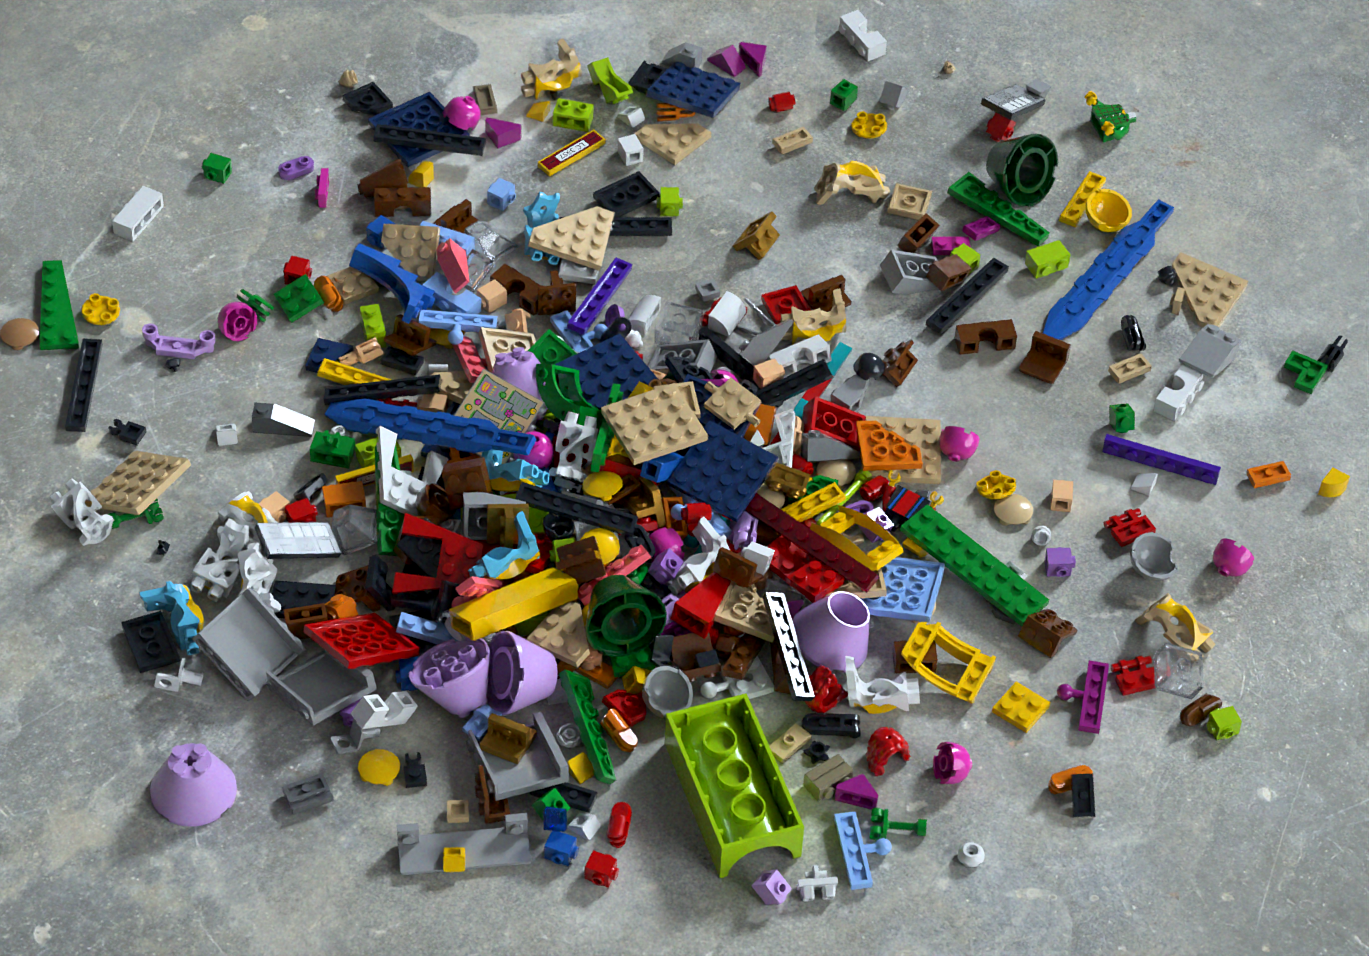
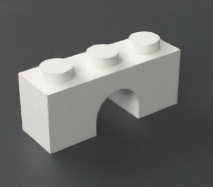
[838,10,887,62]
[768,334,832,378]
[1154,364,1204,421]
[351,691,418,729]

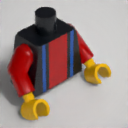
[882,470,944,532]

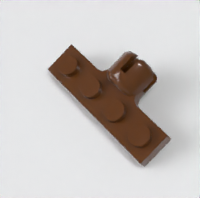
[715,632,766,680]

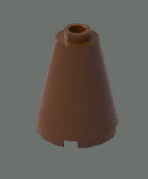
[357,159,408,197]

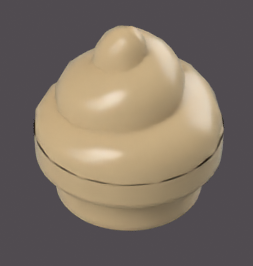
[338,70,358,88]

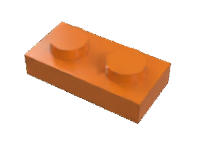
[1246,461,1291,488]

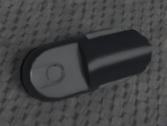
[1121,315,1146,351]
[1317,335,1348,372]

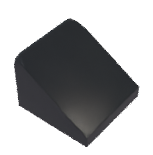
[694,650,719,668]

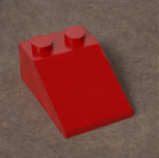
[802,396,866,450]

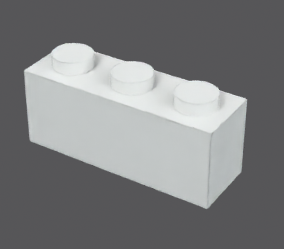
[112,186,164,242]

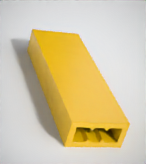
[449,567,578,641]

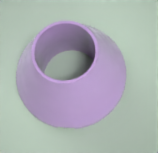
[792,591,870,673]
[486,631,557,715]

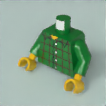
[1085,91,1137,143]

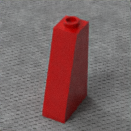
[670,572,731,639]

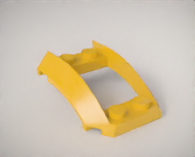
[810,505,903,571]
[901,621,996,703]

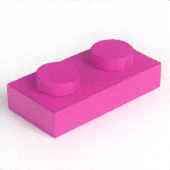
[315,168,329,208]
[931,236,971,255]

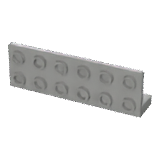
[397,813,531,876]

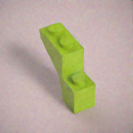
[587,57,633,105]

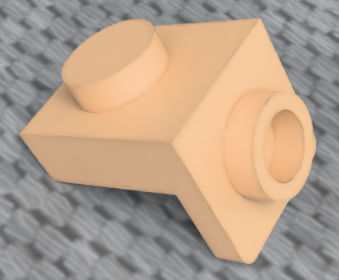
[505,309,530,333]

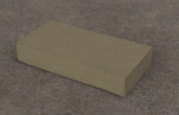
[473,84,497,115]

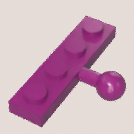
[1057,660,1109,734]

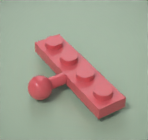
[452,336,488,383]
[577,545,651,606]
[452,576,507,608]

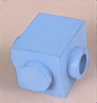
[487,178,516,211]

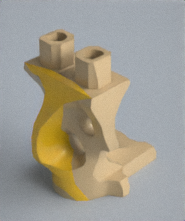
[521,39,582,100]
[814,161,890,205]
[781,289,846,345]
[1135,593,1215,664]

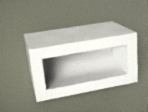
[708,291,746,337]
[629,295,661,336]

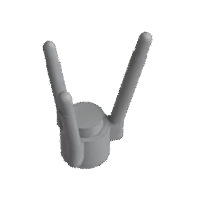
[736,298,776,336]

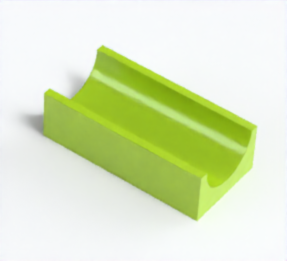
[664,693,804,878]

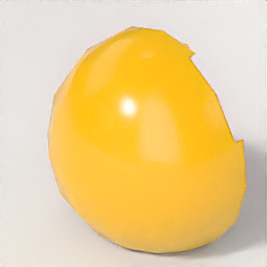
[1085,188,1132,232]

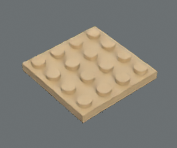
[601,383,708,465]
[861,416,941,484]
[85,451,191,515]

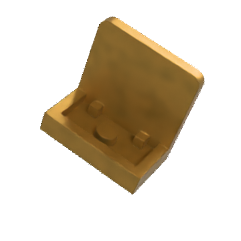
[764,463,810,499]

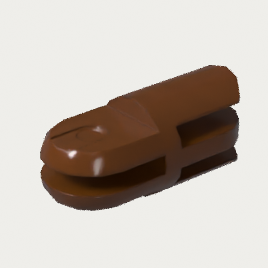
[1179,693,1222,727]

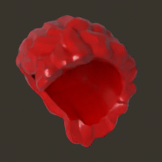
[804,665,848,713]
[865,727,910,776]

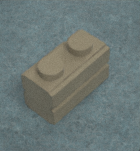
[803,754,853,801]

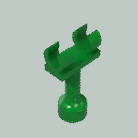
[107,499,164,529]
[869,808,927,840]

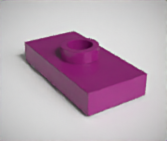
[962,216,1001,241]

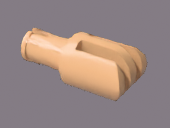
[339,337,384,366]

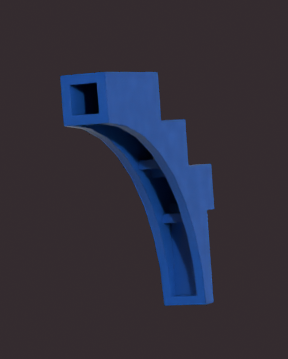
[349,243,436,324]
[640,450,684,483]

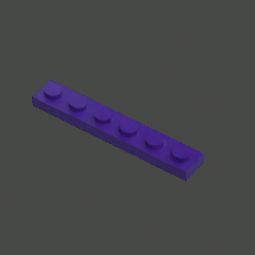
[567,257,633,335]
[1102,434,1221,485]

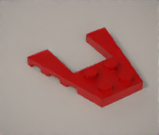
[392,513,483,594]

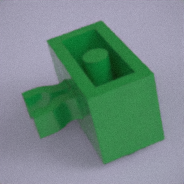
[310,430,355,469]

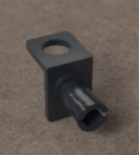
[648,635,679,670]

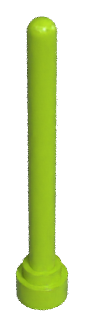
[816,469,872,525]

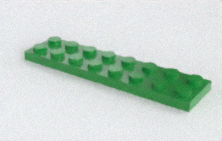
[900,504,1049,627]

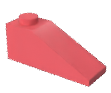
[436,238,470,293]

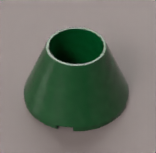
[986,134,1058,207]
[585,575,667,657]

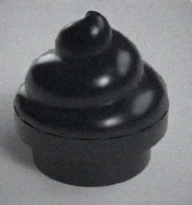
[1158,266,1176,286]

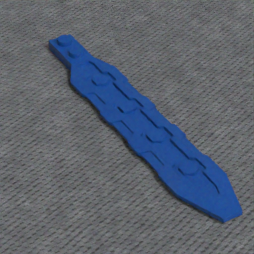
[1043,199,1174,340]
[324,399,536,456]

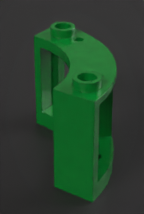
[536,364,603,430]

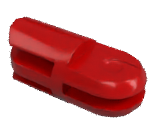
[607,802,632,848]

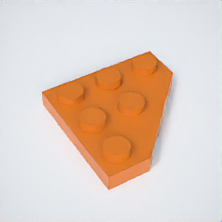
[856,420,923,471]

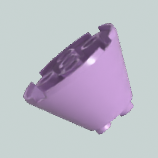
[492,347,548,410]
[409,636,490,718]
[150,743,237,827]

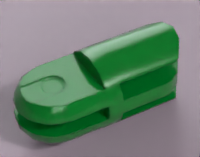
[236,289,274,322]

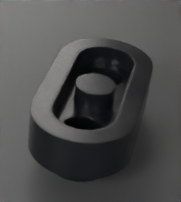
[600,316,632,343]
[293,473,328,501]
[624,524,655,562]

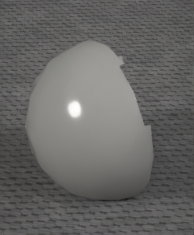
[1130,532,1178,582]
[642,666,693,719]

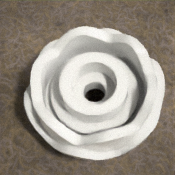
[557,723,582,748]
[958,842,984,867]

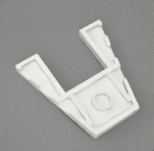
[763,409,795,483]
[376,426,448,516]

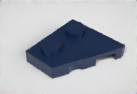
[305,338,354,373]

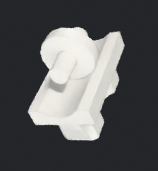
[796,865,838,902]

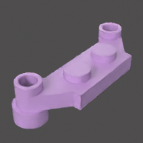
[142,323,215,359]

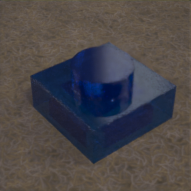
[543,807,567,832]

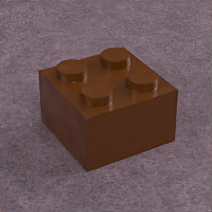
[441,457,493,510]

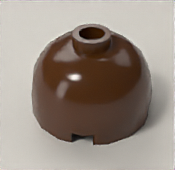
[415,483,456,524]

